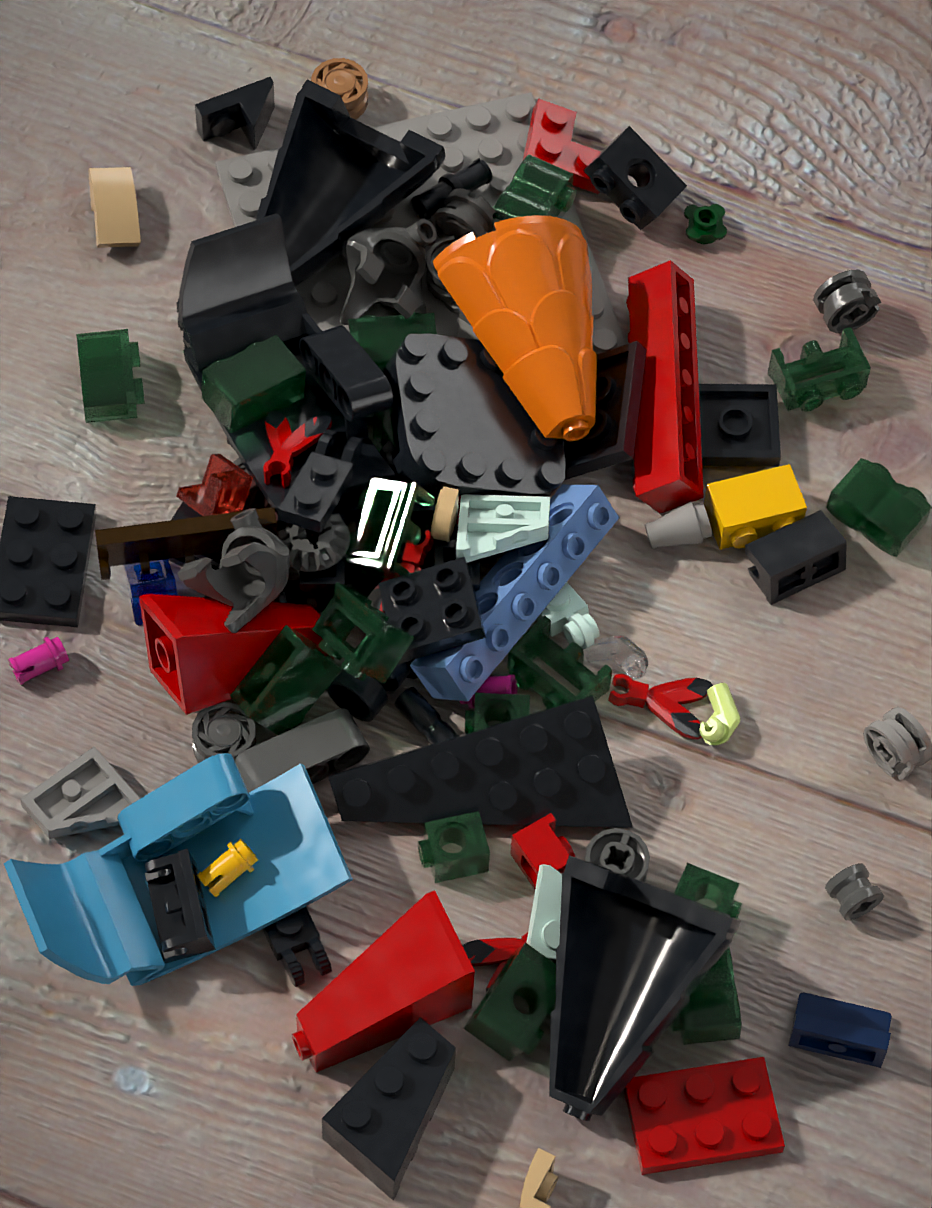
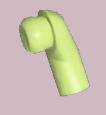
[699,683,740,746]

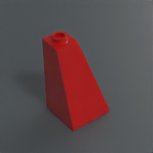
[139,594,336,715]
[292,890,475,1073]

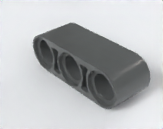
[234,708,370,792]

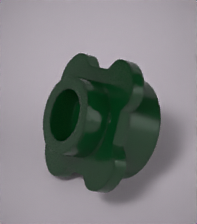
[684,204,727,244]

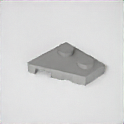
[20,746,140,839]

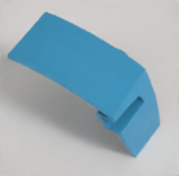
[3,753,353,986]

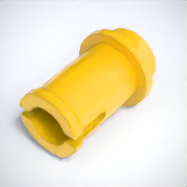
[197,839,259,897]

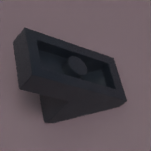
[195,76,275,150]

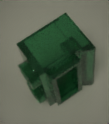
[767,327,871,412]
[346,478,435,579]
[312,582,414,684]
[507,615,613,709]

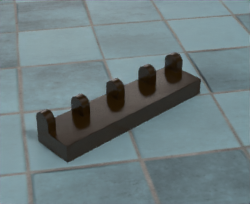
[95,507,277,580]

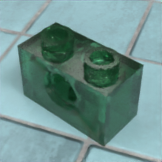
[463,943,556,1061]

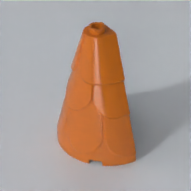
[433,215,597,441]

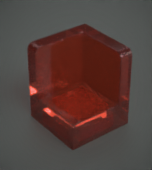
[176,453,253,516]

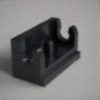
[745,510,847,605]
[145,849,216,963]

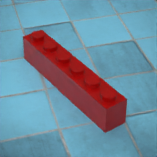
[626,260,704,514]

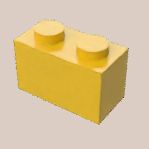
[704,464,807,550]

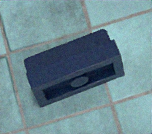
[788,992,892,1068]

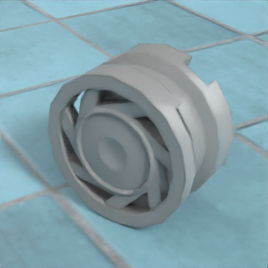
[863,707,932,780]

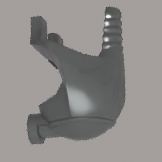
[340,219,437,325]
[177,508,290,633]

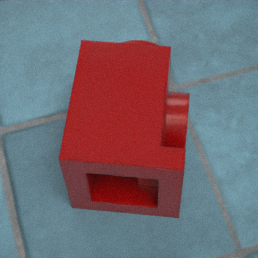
[510,813,575,889]

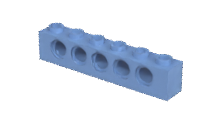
[410,484,619,701]

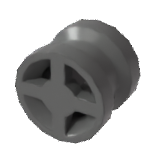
[825,863,884,921]

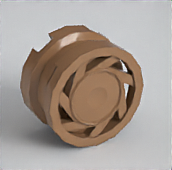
[311,58,368,120]

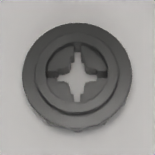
[279,513,350,572]

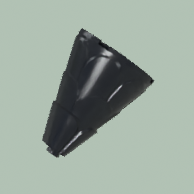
[256,79,446,287]
[549,855,741,1121]

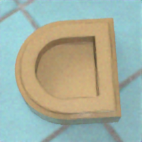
[431,486,459,542]

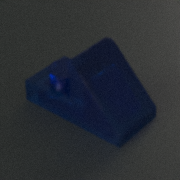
[124,559,178,626]

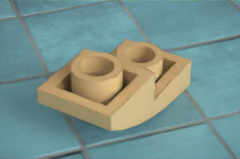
[88,167,141,248]
[520,1148,559,1208]

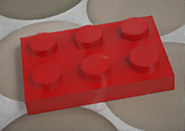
[624,1057,785,1175]

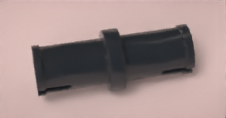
[411,158,493,220]

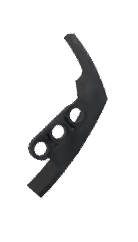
[178,213,396,515]

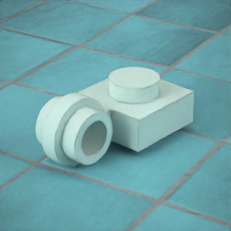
[536,582,600,649]

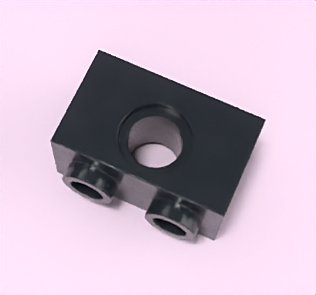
[583,126,687,230]

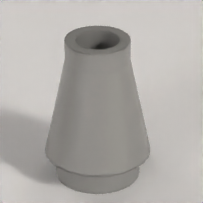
[645,501,712,549]

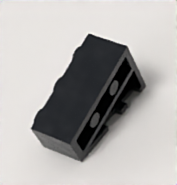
[322,1017,456,1201]

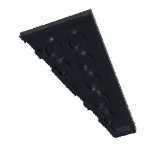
[328,695,633,828]

